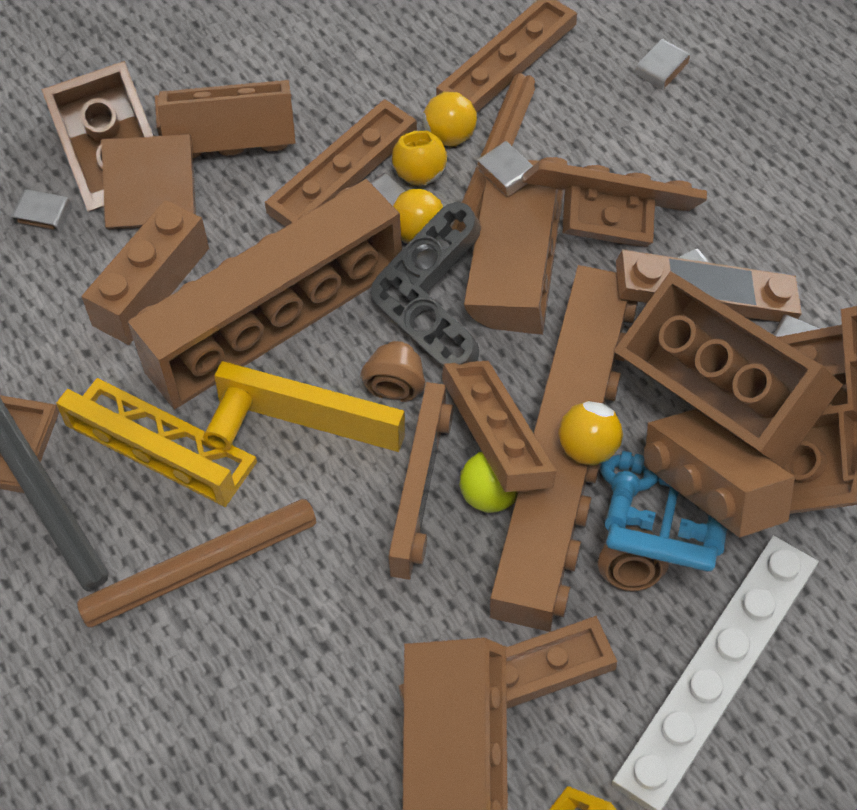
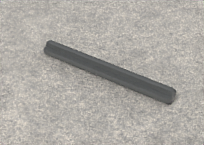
[0,398,108,591]

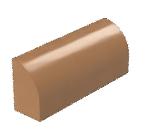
[464,160,564,335]
[403,638,508,810]

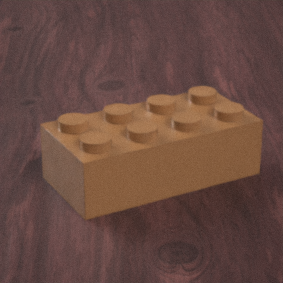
[614,271,843,468]

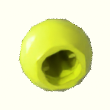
[459,452,518,513]

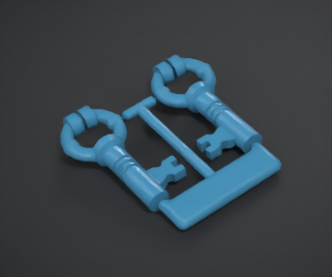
[600,451,727,572]

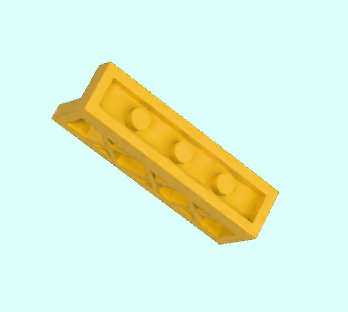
[56,378,257,507]

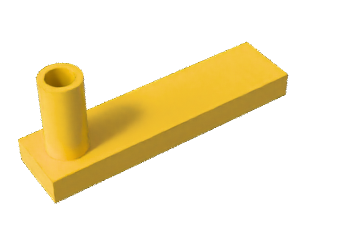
[203,361,405,452]

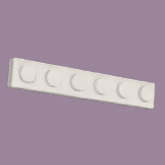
[611,535,819,810]

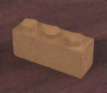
[158,80,296,158]
[81,200,209,345]
[644,409,795,538]

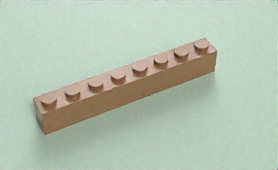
[490,265,638,632]

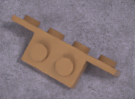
[523,157,707,247]

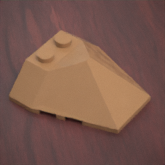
[721,306,857,514]

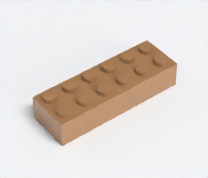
[128,178,402,410]

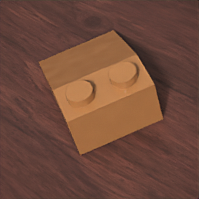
[41,61,153,212]

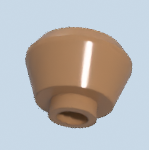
[361,341,425,402]
[598,525,669,591]

